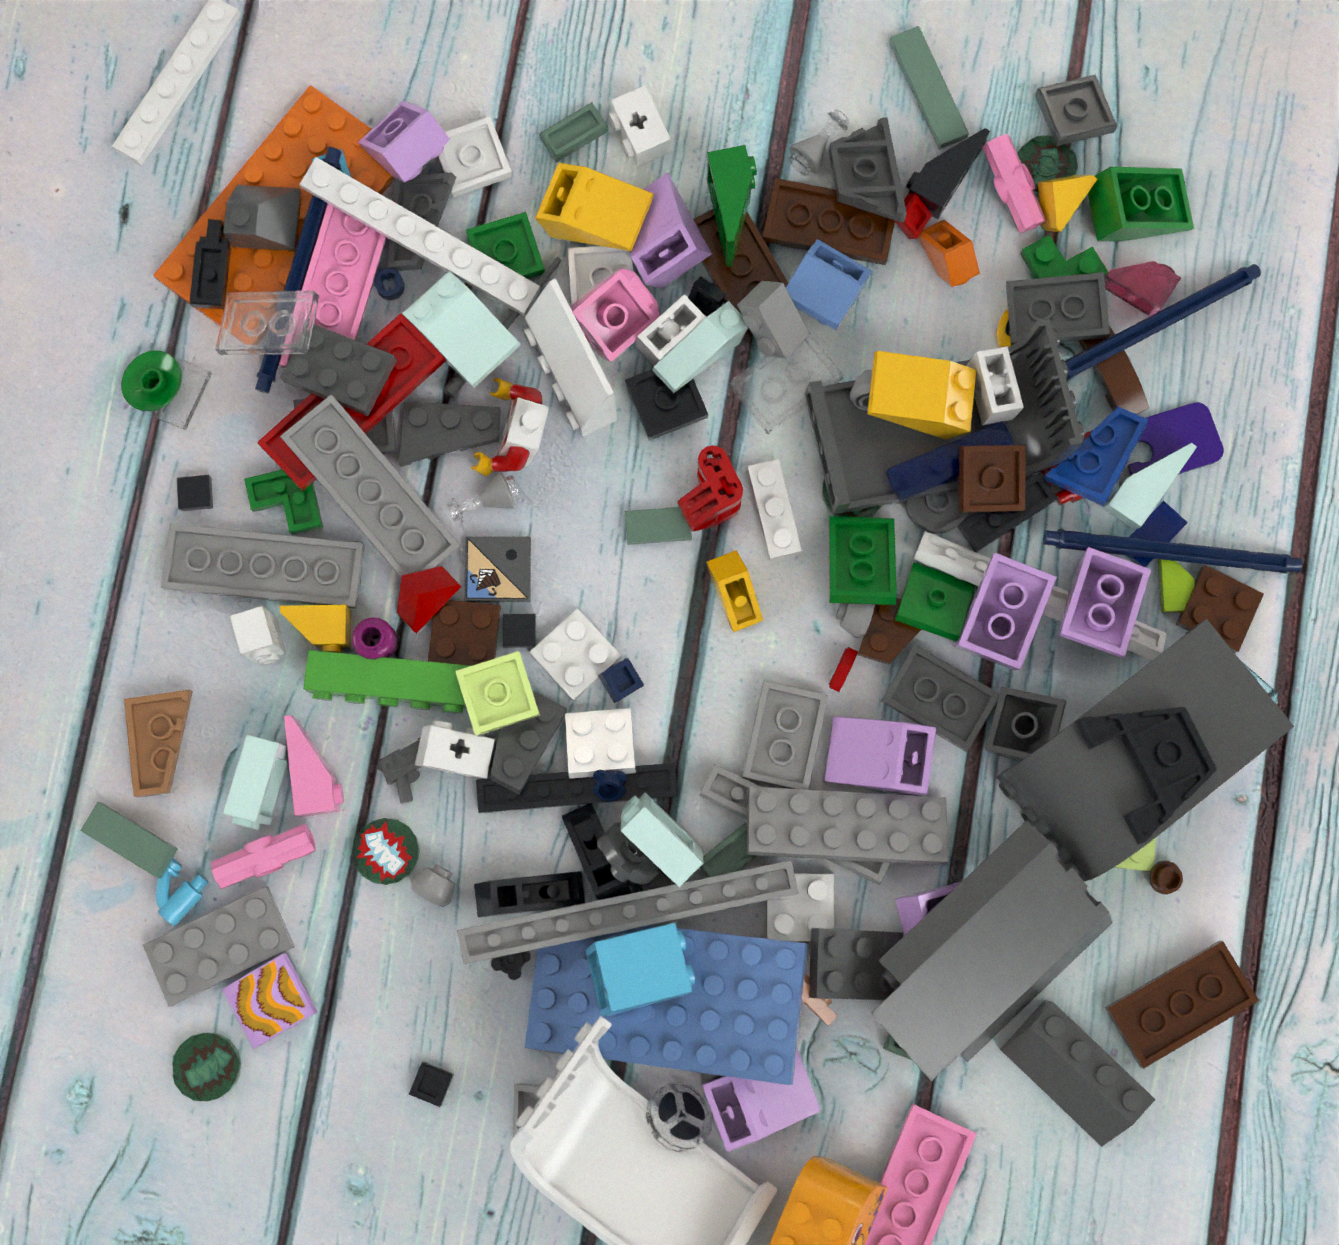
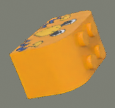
[769,1156,888,1245]

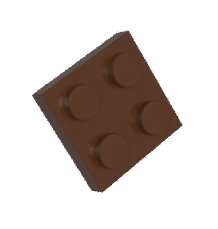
[959,445,1026,512]
[1176,565,1264,653]
[428,600,501,666]

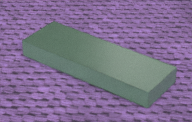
[80,802,178,878]

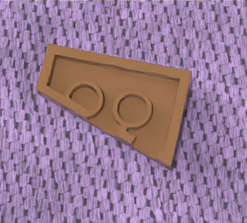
[124,690,193,798]

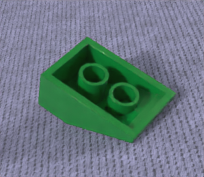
[706,145,757,267]
[1088,166,1194,242]

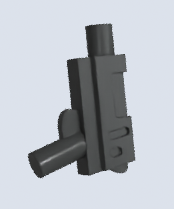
[377,736,421,804]

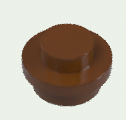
[1149,860,1183,895]

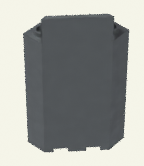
[871,820,1113,1081]

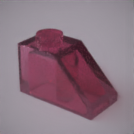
[1105,261,1181,316]

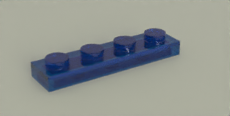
[886,421,1015,501]

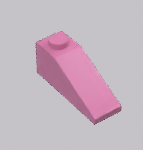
[284,715,344,817]

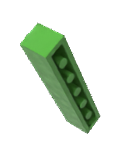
[303,650,470,714]

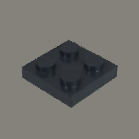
[625,370,708,441]

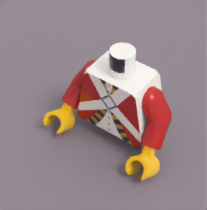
[471,378,549,476]

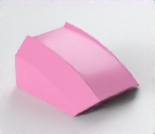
[570,268,660,362]

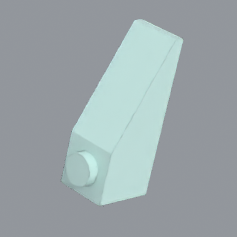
[652,301,748,393]
[1102,443,1197,530]

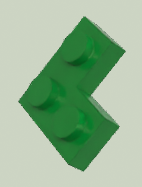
[1020,235,1109,279]
[244,470,323,535]

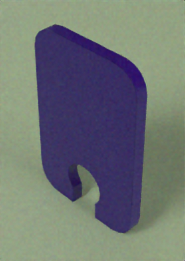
[1127,402,1224,475]

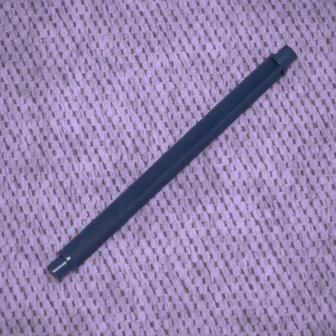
[255,147,342,394]
[1065,264,1261,381]
[1043,529,1302,574]

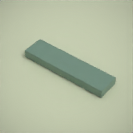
[889,26,969,149]

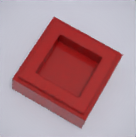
[894,194,932,239]

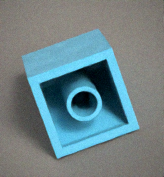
[585,923,695,1017]

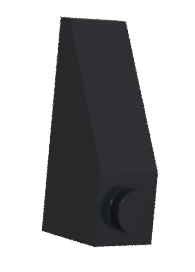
[905,128,990,219]
[561,804,632,901]
[474,871,585,918]

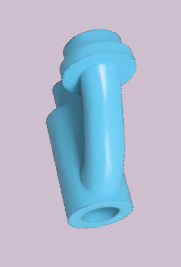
[156,858,209,926]

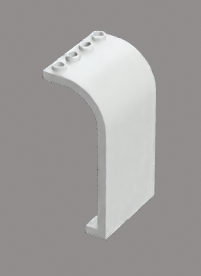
[510,1016,778,1245]

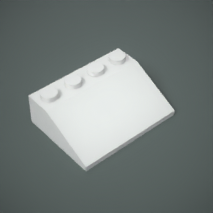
[523,279,617,437]

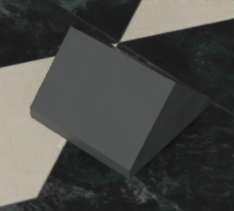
[985,687,1067,762]

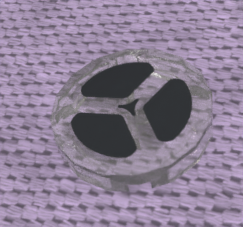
[646,1082,713,1153]

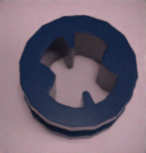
[374,268,405,300]

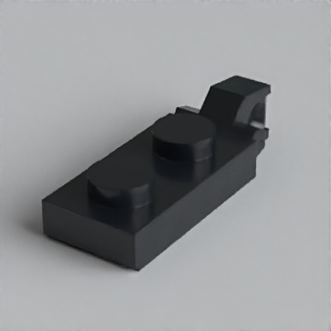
[190,219,231,310]

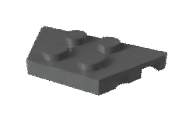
[828,118,907,222]

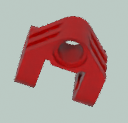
[677,445,743,532]

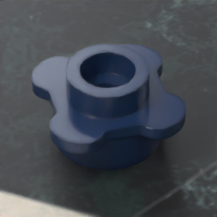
[593,770,626,801]

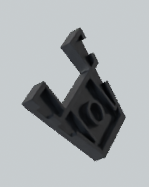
[1075,707,1217,844]

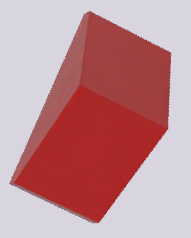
[397,566,462,634]

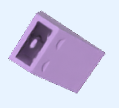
[630,173,712,289]
[824,716,936,796]
[702,1048,821,1152]

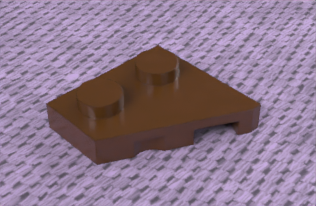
[858,598,922,665]

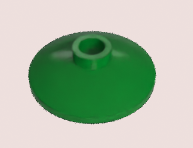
[121,350,182,412]

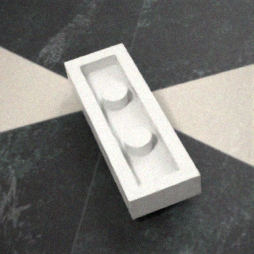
[747,459,802,561]

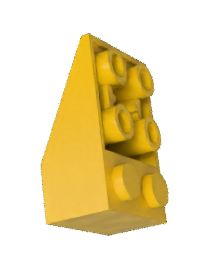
[535,163,654,251]

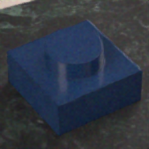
[597,657,644,703]

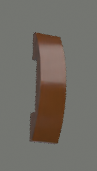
[1079,326,1149,415]

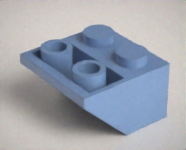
[786,239,872,330]

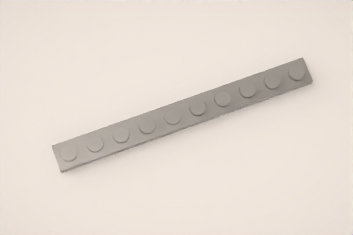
[457,860,799,964]

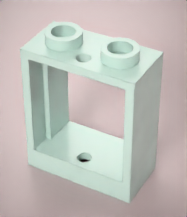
[223,735,289,830]
[620,793,703,887]

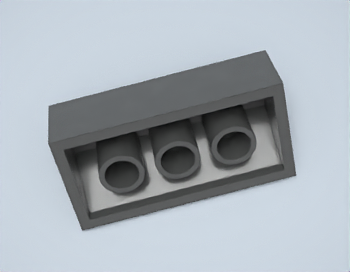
[1000,1000,1156,1147]

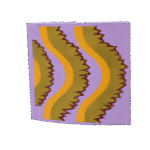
[222,953,317,1049]

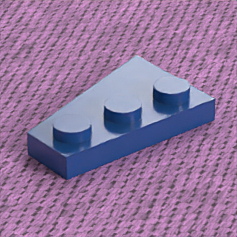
[1044,406,1148,506]

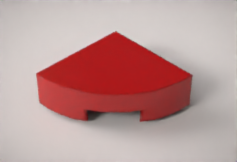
[828,647,858,692]

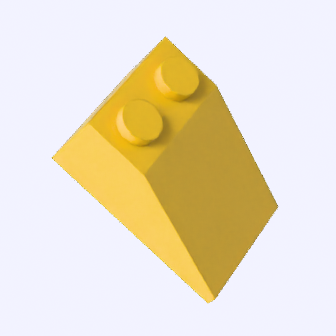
[867,351,976,440]

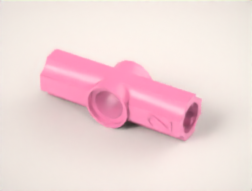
[982,134,1046,233]
[211,824,317,889]

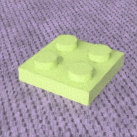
[455,651,540,736]

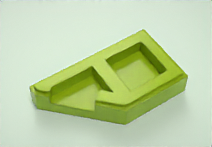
[1158,559,1195,613]

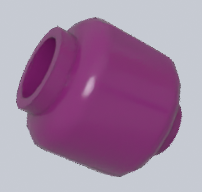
[352,617,397,660]

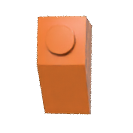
[918,220,980,287]

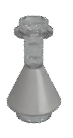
[789,110,849,175]
[447,472,522,522]

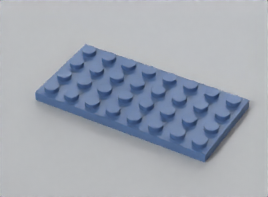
[525,925,808,1085]

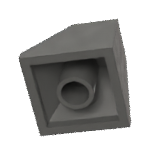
[223,185,301,251]

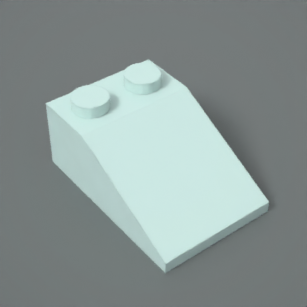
[402,271,520,388]

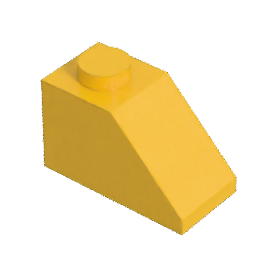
[706,550,764,633]
[280,605,351,653]

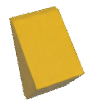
[1038,175,1097,232]

